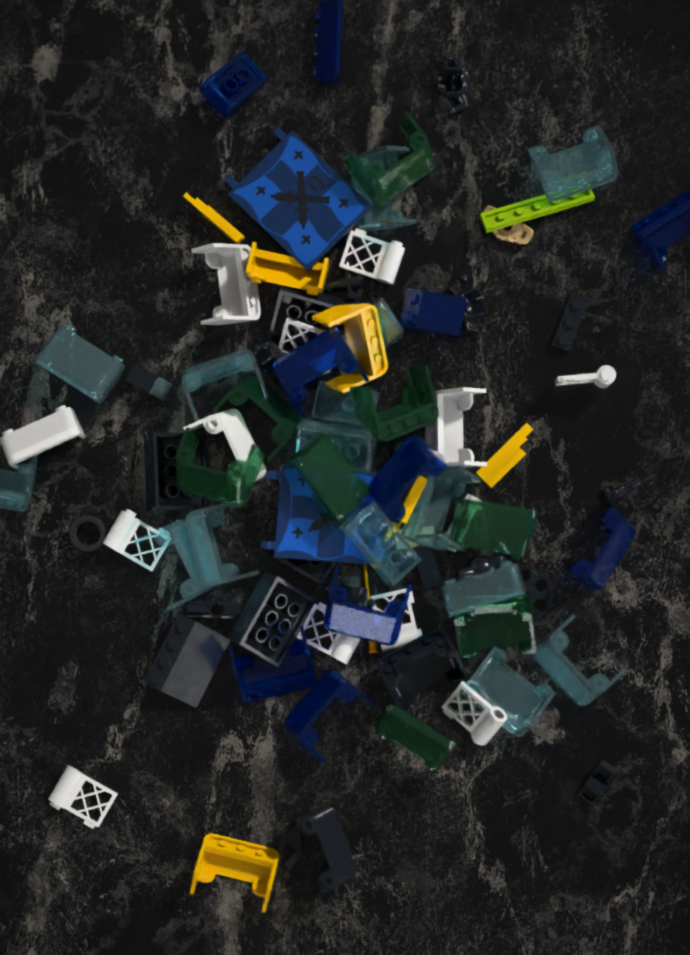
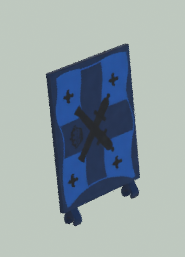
[224,127,373,272]
[260,464,393,566]

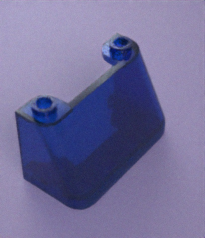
[368,435,448,525]
[566,507,636,590]

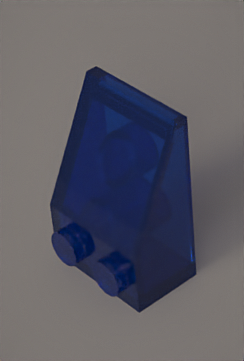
[198,51,269,118]
[399,288,467,336]

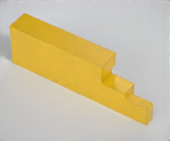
[183,192,245,244]
[476,423,533,488]
[383,474,428,541]

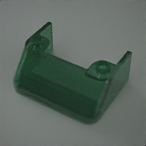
[344,113,434,205]
[350,365,439,441]
[212,374,304,464]
[176,427,265,507]
[373,702,456,771]

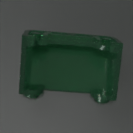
[285,433,370,523]
[449,499,538,560]
[454,594,537,659]

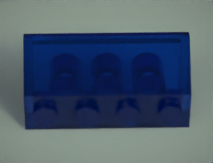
[313,0,343,82]

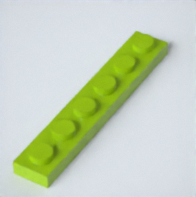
[480,182,595,233]

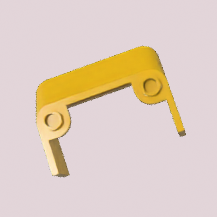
[246,242,329,296]
[312,303,388,393]
[190,834,279,912]

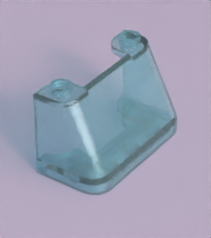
[528,125,618,201]
[34,324,126,405]
[461,646,556,737]

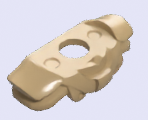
[482,205,534,245]

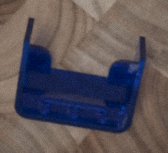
[631,190,690,274]
[273,328,370,420]
[323,566,411,646]
[228,626,317,702]
[284,670,375,763]

